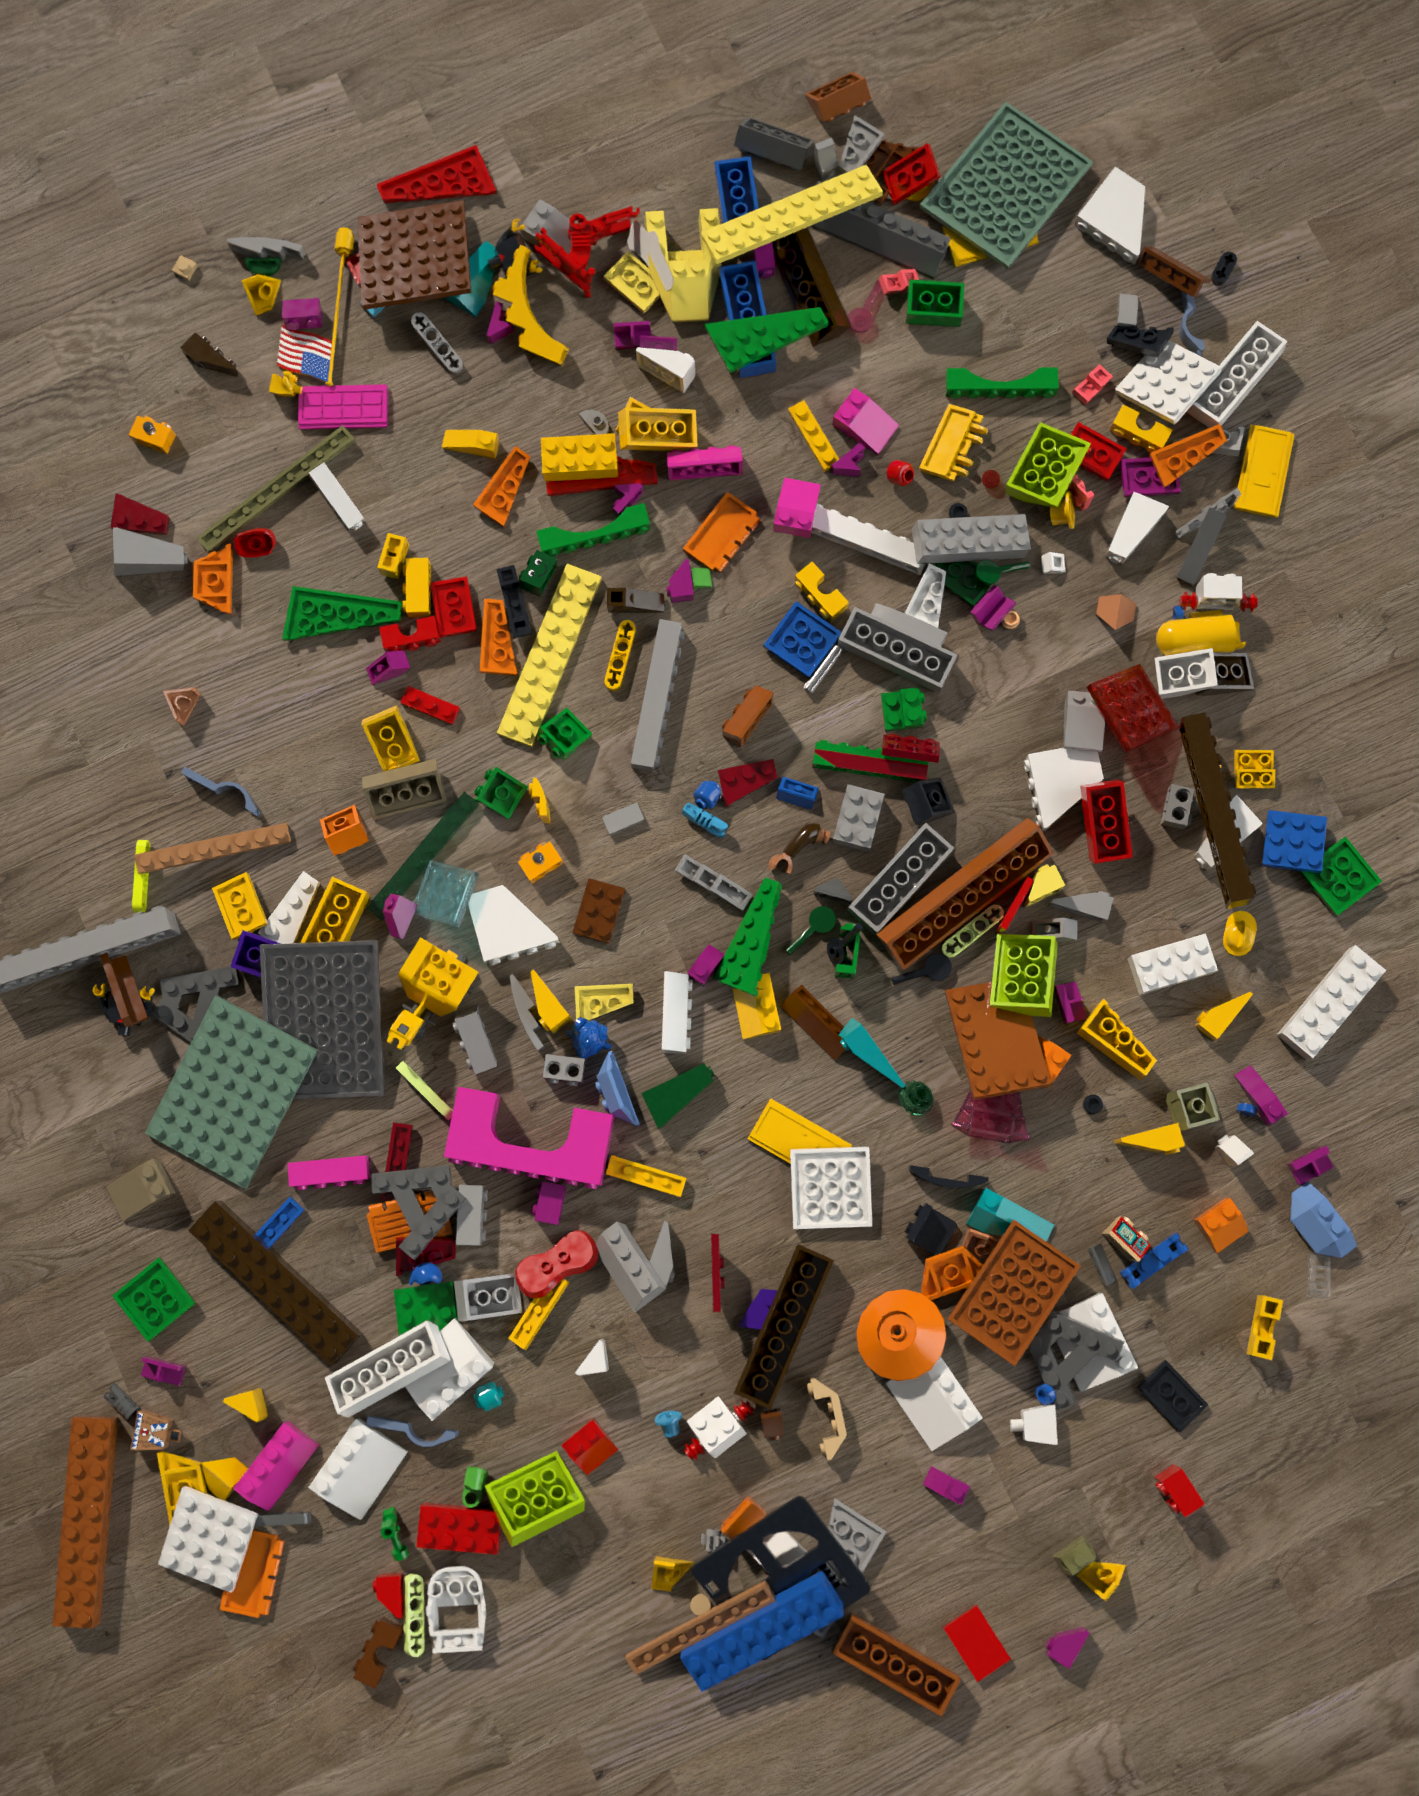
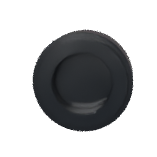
[948,503,968,518]
[1082,1095,1103,1114]

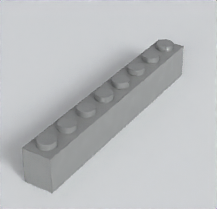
[631,619,685,772]

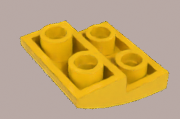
[1234,750,1275,788]
[529,778,550,823]

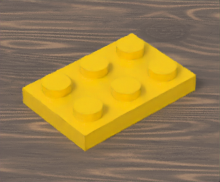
[212,872,268,940]

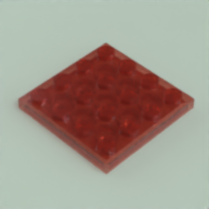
[1086,664,1179,752]

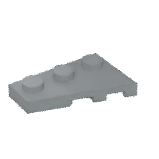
[839,116,885,173]

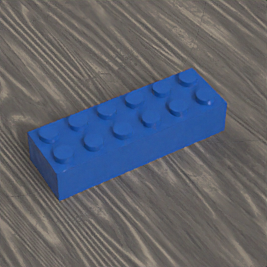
[719,261,776,378]

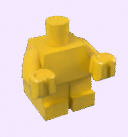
[269,371,302,397]

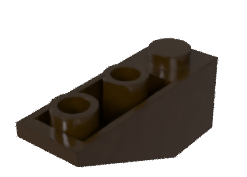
[180,332,239,377]
[607,588,664,613]

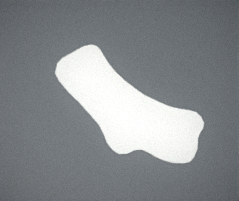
[627,222,673,292]

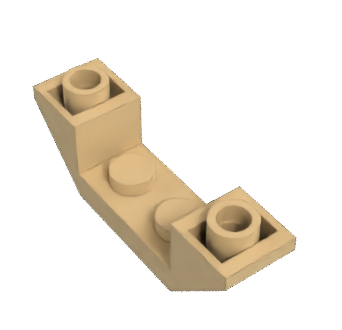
[807,1377,847,1460]

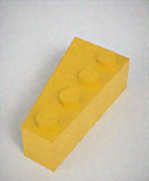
[1077,998,1157,1080]

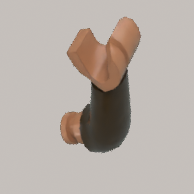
[768,823,830,874]

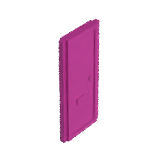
[298,384,388,430]

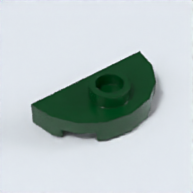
[245,257,282,277]

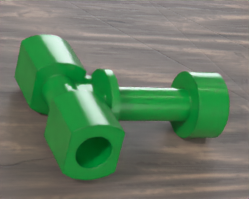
[381,1507,409,1561]

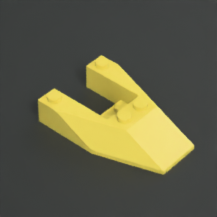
[645,208,722,322]

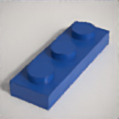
[256,1196,305,1247]

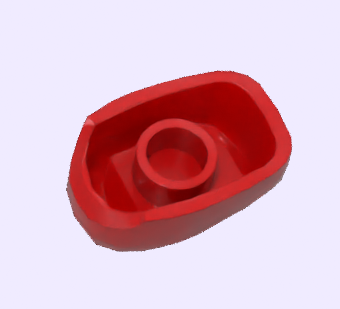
[234,528,276,558]

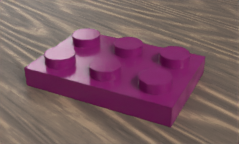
[1120,458,1181,497]

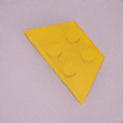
[157,1451,207,1525]

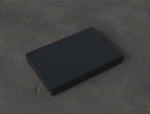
[1137,1359,1209,1433]

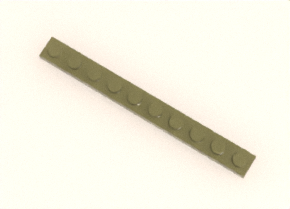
[197,425,355,553]

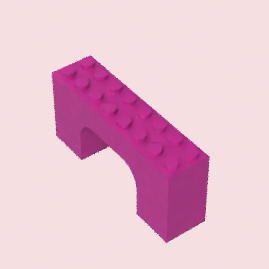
[444,1087,615,1189]

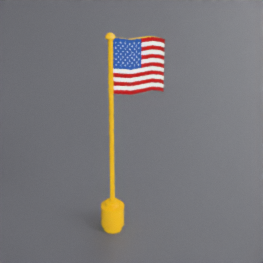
[277,228,354,387]

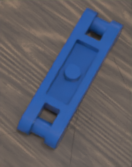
[1120,1232,1189,1289]

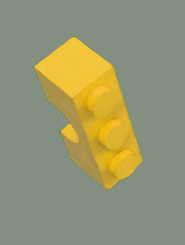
[1110,405,1172,453]
[795,561,849,622]
[1246,1295,1283,1360]

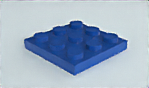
[763,601,842,678]
[1262,810,1327,874]

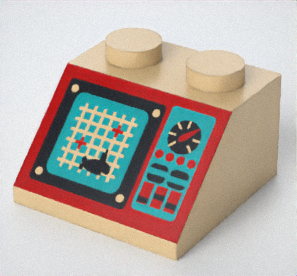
[1102,1216,1150,1262]

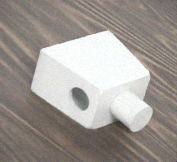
[1010,1404,1058,1445]

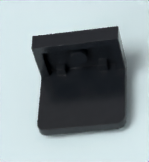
[904,1203,957,1256]

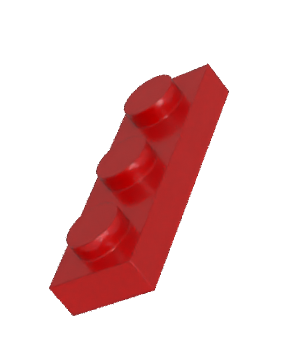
[400,686,460,725]

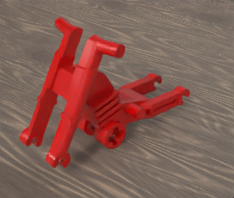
[534,206,640,298]

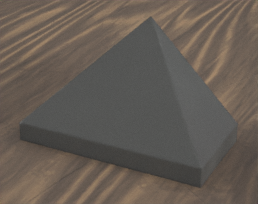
[814,878,852,904]

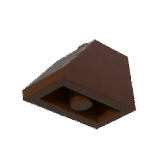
[761,1409,784,1440]

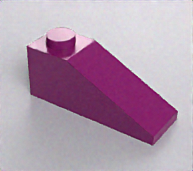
[1234,1065,1288,1125]

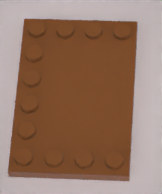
[945,982,1051,1100]
[947,1220,1081,1366]

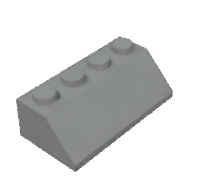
[596,1222,667,1313]

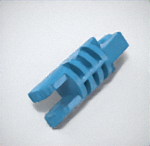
[681,802,728,838]

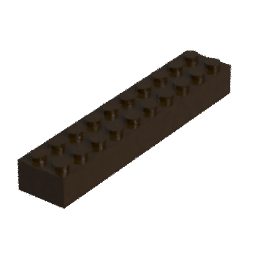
[1178,712,1256,910]
[188,1200,363,1366]

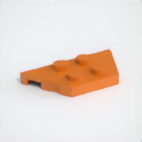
[193,544,233,615]
[921,1246,983,1300]

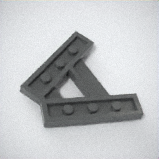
[151,967,240,1042]
[371,1165,466,1260]
[1028,1310,1125,1410]

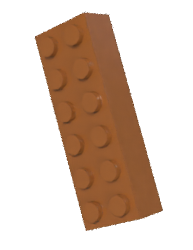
[832,1612,961,1716]

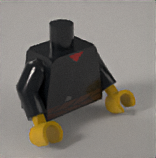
[487,219,542,278]
[93,984,155,1036]

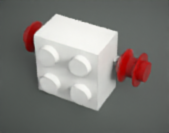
[1180,573,1258,612]
[684,1396,755,1461]

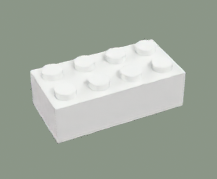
[1127,934,1218,995]

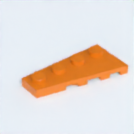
[1149,424,1227,489]
[473,446,530,528]
[479,599,517,676]

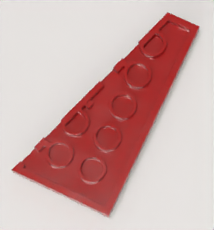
[376,145,497,203]
[546,456,658,496]

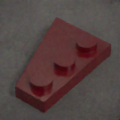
[718,759,777,808]

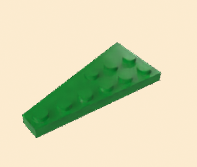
[712,878,782,997]

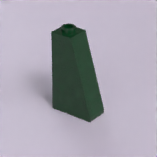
[641,1063,715,1130]

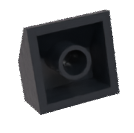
[902,778,955,825]

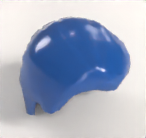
[409,1262,443,1285]

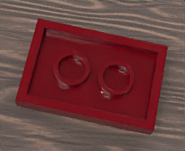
[881,733,940,763]

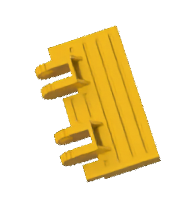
[919,404,988,481]

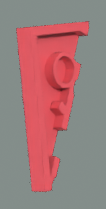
[1067,474,1094,511]

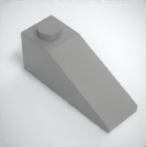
[1049,891,1114,923]
[650,1221,676,1286]

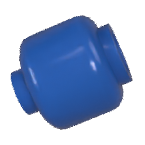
[693,781,721,809]

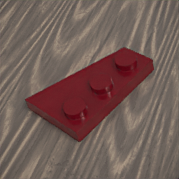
[110,493,170,535]
[396,1237,456,1277]

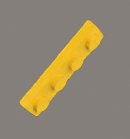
[788,400,839,472]
[606,1155,687,1197]
[508,1279,570,1350]

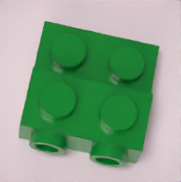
[881,687,927,732]
[537,708,592,761]
[473,767,528,819]

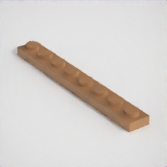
[134,823,291,874]
[625,1580,776,1675]

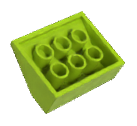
[1006,422,1091,508]
[990,934,1058,1017]
[485,1451,585,1547]

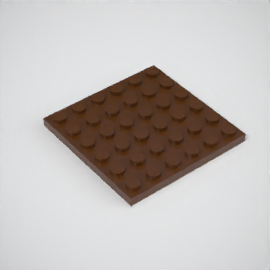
[357,200,472,310]

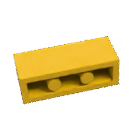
[403,558,431,618]

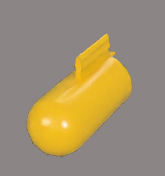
[1156,610,1246,656]

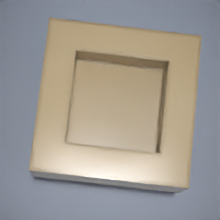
[172,255,198,281]

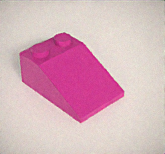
[832,388,899,455]
[773,478,821,538]

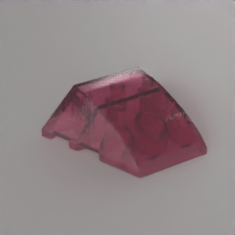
[951,1089,1030,1143]

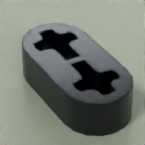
[1211,251,1237,286]

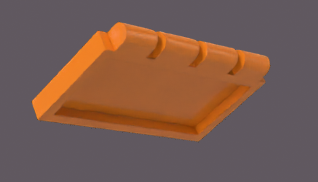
[683,491,761,573]
[366,1190,453,1253]
[219,1529,285,1618]

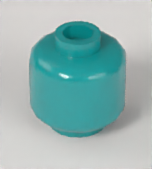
[473,1381,505,1411]

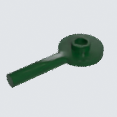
[975,560,1030,585]
[785,906,836,955]

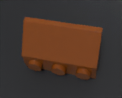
[805,72,871,122]
[722,686,774,748]

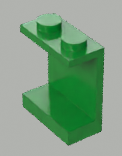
[834,923,861,979]

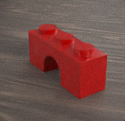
[379,616,441,652]

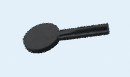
[827,923,863,965]
[891,953,952,985]

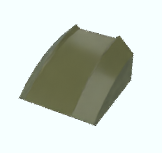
[1166,1082,1220,1131]

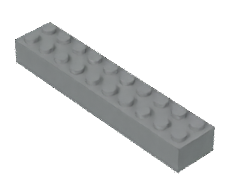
[0,906,181,994]

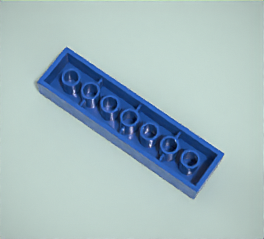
[681,1571,844,1692]

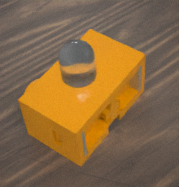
[129,416,176,454]
[518,841,564,884]

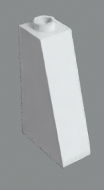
[309,462,364,531]
[1105,492,1169,564]
[1194,795,1263,870]

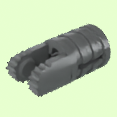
[103,1383,140,1421]

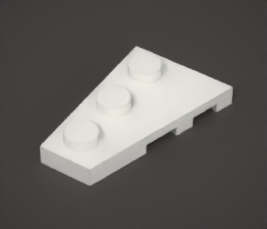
[905,563,946,628]

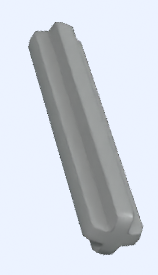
[803,645,843,693]

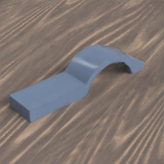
[1179,289,1205,356]
[181,767,260,817]
[366,1415,459,1447]

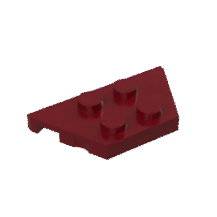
[711,1234,725,1312]

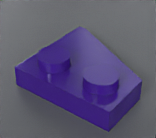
[739,1289,777,1329]

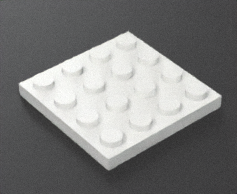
[1115,341,1222,425]
[790,1147,872,1229]
[158,1486,258,1593]

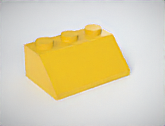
[732,973,781,1040]

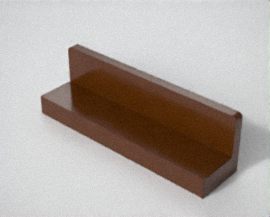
[1136,246,1211,297]
[100,953,148,1027]
[781,984,845,1060]

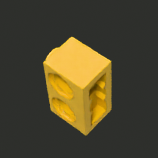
[377,533,409,579]

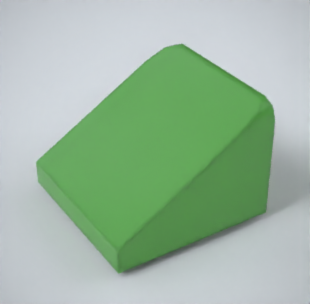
[691,568,712,590]

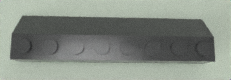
[811,181,951,279]

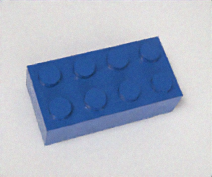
[715,156,759,223]

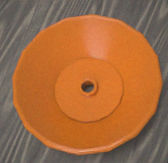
[856,1289,946,1381]

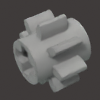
[701,1529,726,1552]

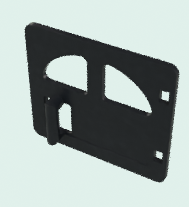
[692,1496,870,1660]

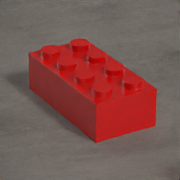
[1080,780,1133,864]
[416,1503,502,1555]

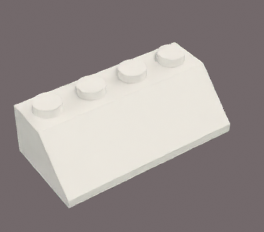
[662,971,692,1054]

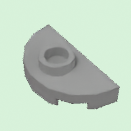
[579,410,609,435]

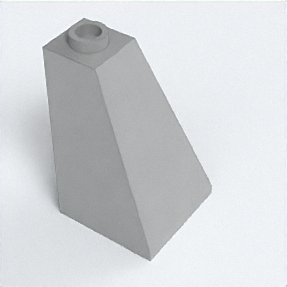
[113,528,187,576]

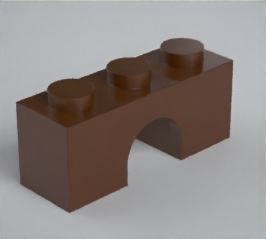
[353,1617,403,1689]

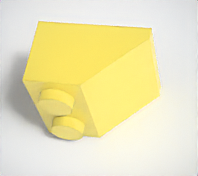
[1023,864,1065,908]

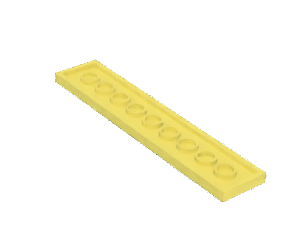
[701,165,883,264]
[497,564,602,748]

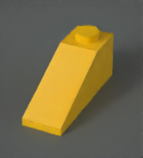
[442,430,500,459]
[1195,992,1253,1041]

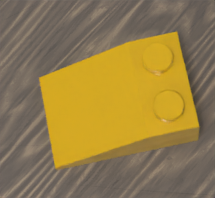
[362,705,420,772]
[531,969,572,1033]
[1114,1123,1185,1155]

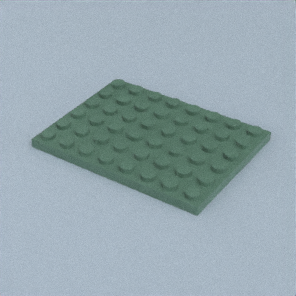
[920,102,1093,270]
[145,995,318,1189]

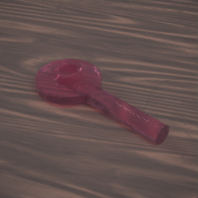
[847,280,881,333]

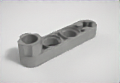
[411,312,463,374]

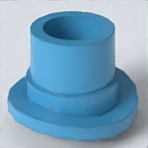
[655,1411,682,1437]

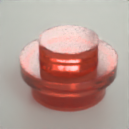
[982,470,1000,488]

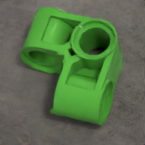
[462,1466,488,1508]

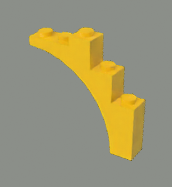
[493,245,569,366]

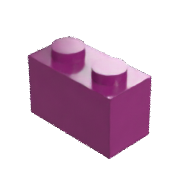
[282,298,323,330]
[532,1181,567,1225]

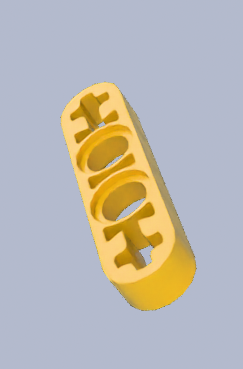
[605,620,636,691]

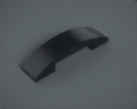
[496,565,532,639]
[908,1165,989,1188]

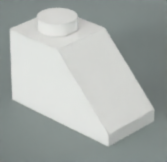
[1214,1135,1254,1167]

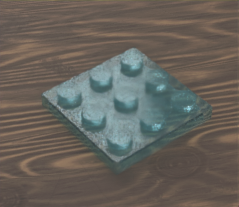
[414,860,479,928]

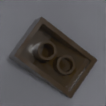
[1195,652,1254,696]

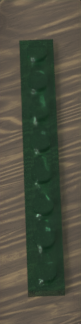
[366,792,480,921]

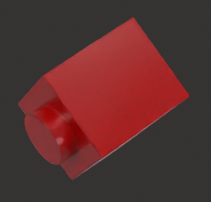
[373,1573,404,1618]

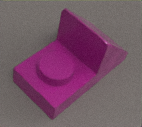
[487,302,514,344]
[831,443,865,477]
[613,483,644,518]

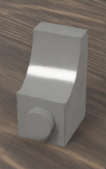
[814,138,839,181]

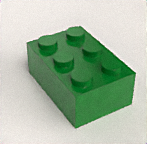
[906,279,965,327]

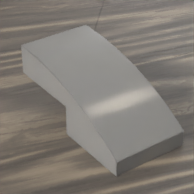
[1117,293,1138,327]

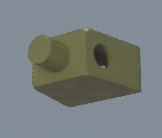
[1052,1534,1096,1576]

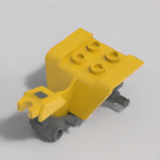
[387,937,479,1049]

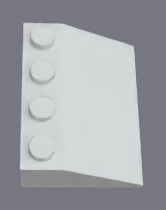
[1056,1293,1138,1392]
[405,1318,494,1421]
[886,1357,983,1451]
[308,1417,408,1520]

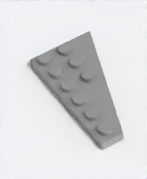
[813,1498,886,1639]

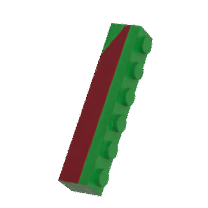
[812,740,929,783]

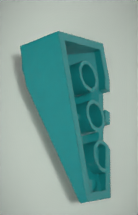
[445,241,496,318]
[839,1018,906,1088]
[966,1188,1054,1242]

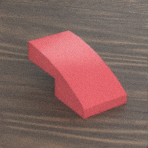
[879,269,919,295]
[1072,364,1113,405]

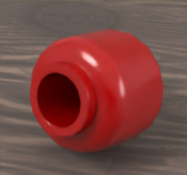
[886,460,914,486]

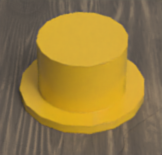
[1050,491,1075,529]

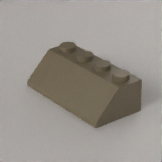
[362,759,447,820]

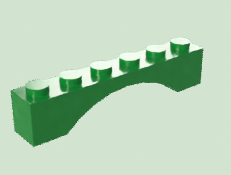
[945,367,1059,398]
[536,503,651,557]

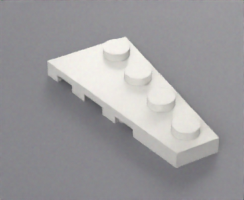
[258,871,320,944]

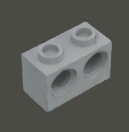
[1161,784,1196,829]
[543,1054,586,1086]

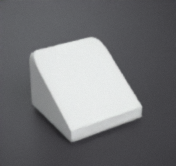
[1041,552,1066,574]

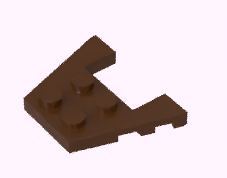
[865,139,918,207]

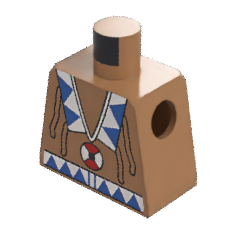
[131,1410,182,1450]

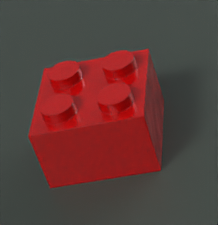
[1154,1464,1205,1517]

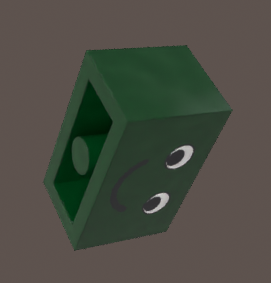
[518,550,557,597]

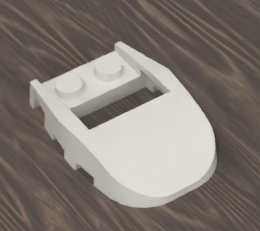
[426,1566,486,1653]

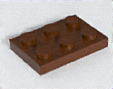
[572,878,626,944]

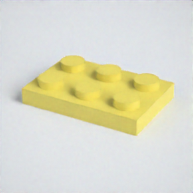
[603,251,660,313]

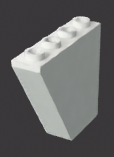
[1075,167,1145,264]
[1024,748,1104,831]
[466,885,560,966]

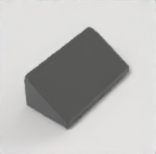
[1087,1244,1116,1286]

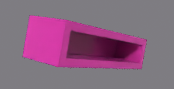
[288,1155,371,1191]

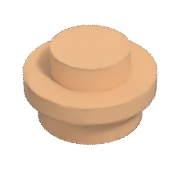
[1001,610,1020,629]

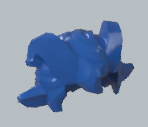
[566,1017,612,1059]

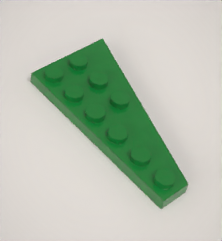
[704,307,829,373]
[282,586,403,641]

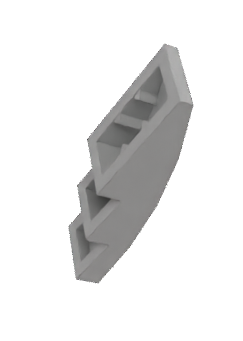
[227,237,306,261]
[871,603,947,647]
[674,854,753,911]
[510,974,545,1052]

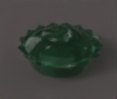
[899,1080,933,1117]

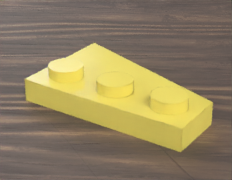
[575,983,634,1020]

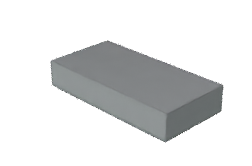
[602,803,645,835]

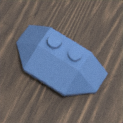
[595,1051,640,1126]
[1290,1181,1357,1258]

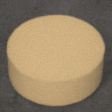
[690,1594,711,1616]

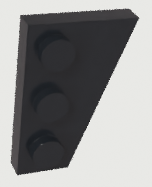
[1107,326,1174,358]

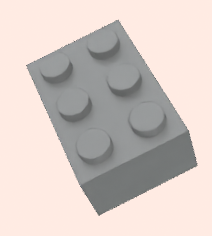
[832,784,884,853]

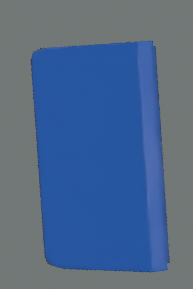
[776,777,819,810]

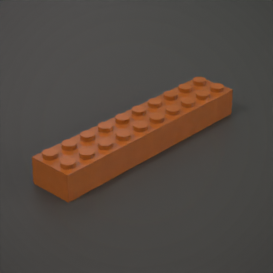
[876,818,1054,970]
[52,1415,119,1628]

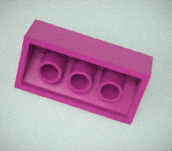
[667,445,743,481]
[233,1421,319,1511]

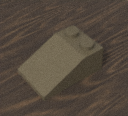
[106,1158,176,1222]

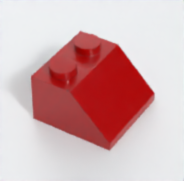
[561,1418,619,1475]

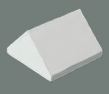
[575,1339,609,1375]

